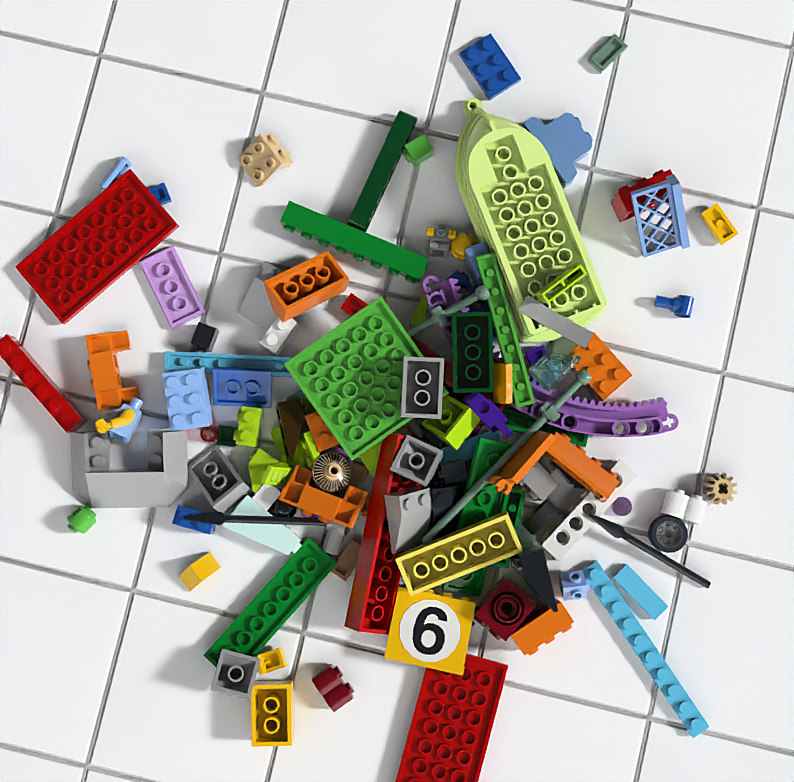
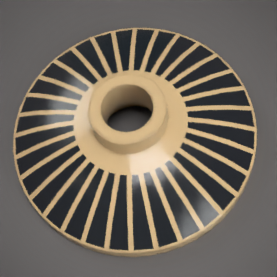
[312,453,351,492]

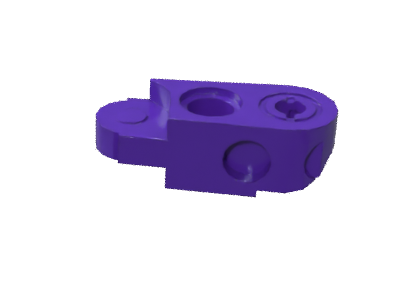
[462,392,513,438]

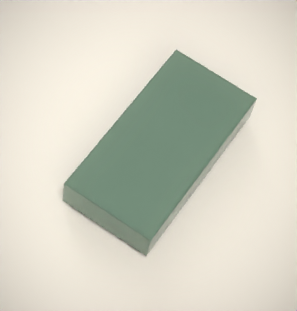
[588,34,628,74]

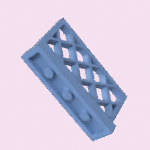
[630,174,690,258]

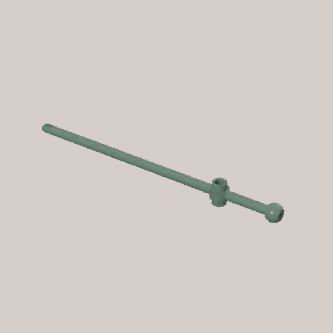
[286,285,490,401]
[422,370,591,544]

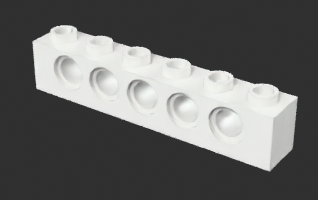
[539,459,638,561]

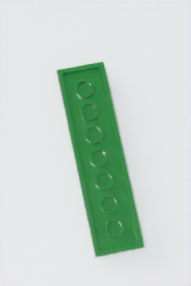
[442,436,513,596]
[203,537,338,668]

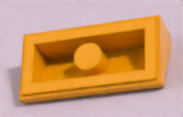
[493,363,512,404]

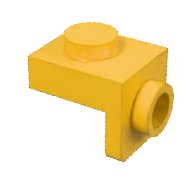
[254,647,288,675]

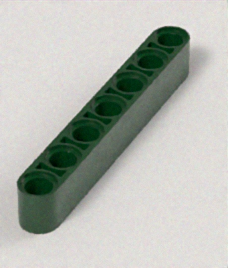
[347,110,417,232]

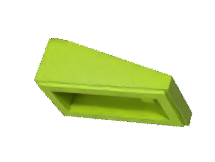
[409,292,430,332]
[261,462,295,485]

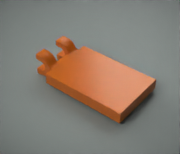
[486,430,556,495]

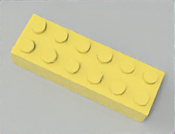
[395,511,523,596]

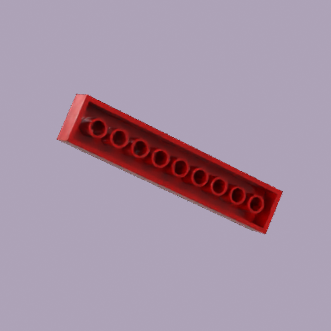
[344,433,428,635]

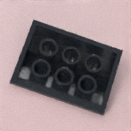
[510,546,558,612]

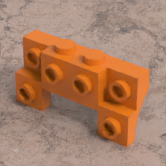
[85,330,140,412]
[278,465,368,529]

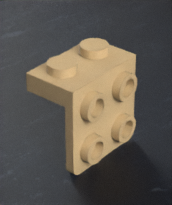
[238,133,294,187]

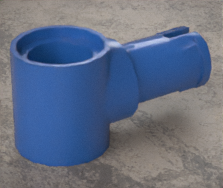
[654,295,694,318]

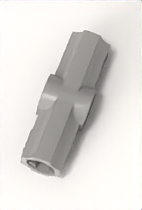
[322,494,351,555]

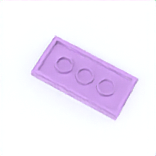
[139,245,206,330]

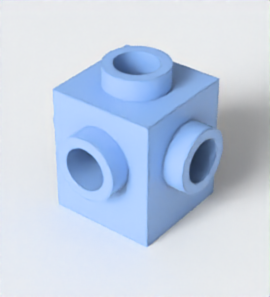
[559,570,590,601]

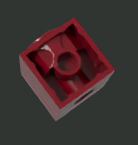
[474,575,536,642]

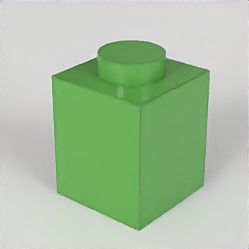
[403,134,434,166]

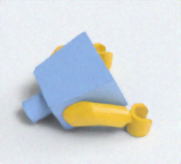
[95,397,143,445]

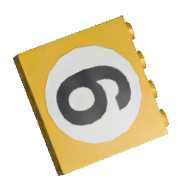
[384,584,477,675]

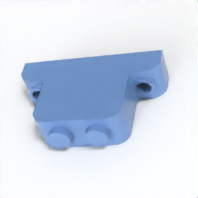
[522,113,593,189]

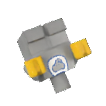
[426,224,456,258]

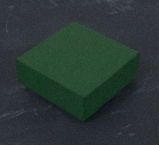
[216,425,238,447]

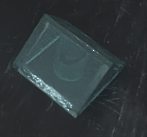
[528,354,581,392]

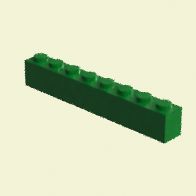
[280,201,429,284]

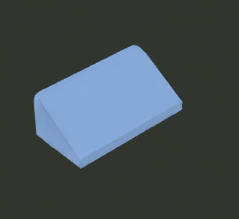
[99,156,131,190]

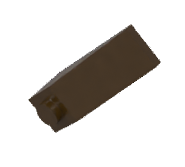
[275,399,306,463]

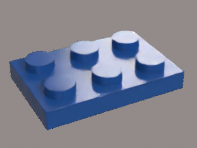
[459,33,521,101]
[213,367,272,408]

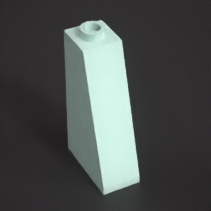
[222,495,302,555]

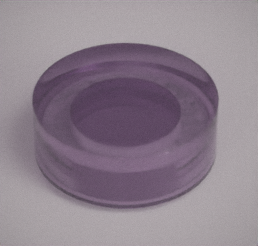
[611,497,632,516]

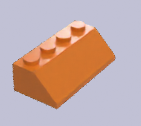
[264,250,349,323]
[544,432,619,501]

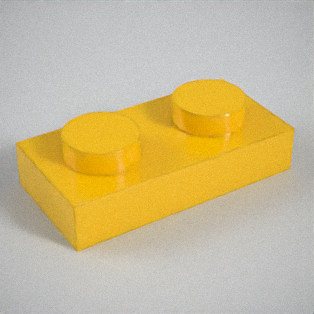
[700,203,739,245]

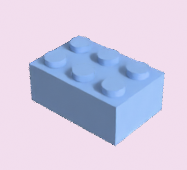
[162,367,213,431]

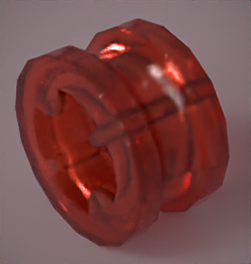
[200,425,218,443]

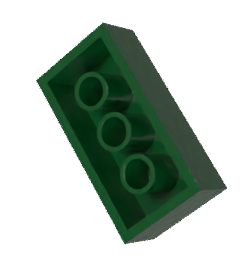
[452,312,494,393]

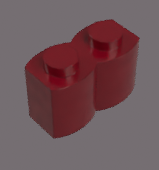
[311,663,355,712]

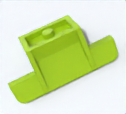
[271,426,321,470]

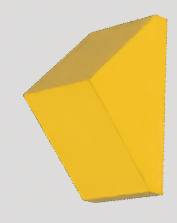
[179,552,221,591]

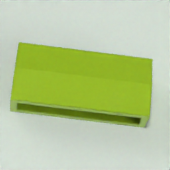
[535,263,587,304]

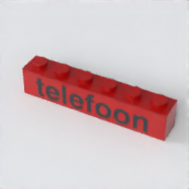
[0,334,88,433]

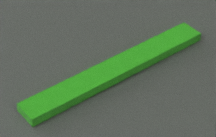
[475,252,535,408]

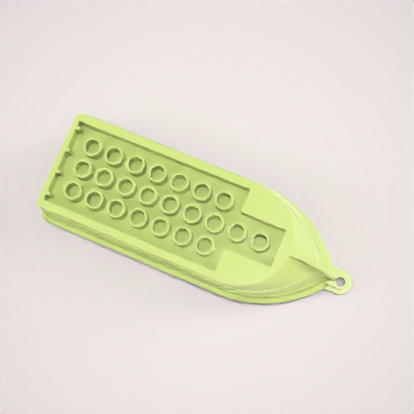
[455,97,607,343]

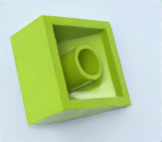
[422,395,481,450]

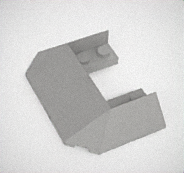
[70,430,188,508]

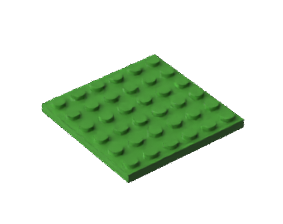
[284,296,449,461]

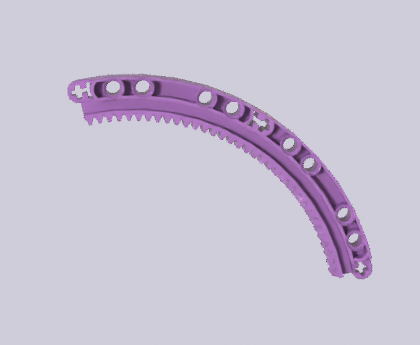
[423,276,679,438]

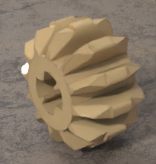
[704,473,738,505]

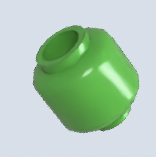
[67,505,96,534]

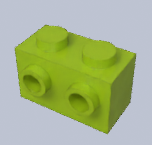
[234,406,264,448]

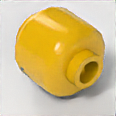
[449,232,477,260]

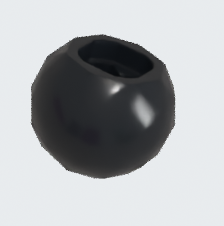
[273,499,298,517]

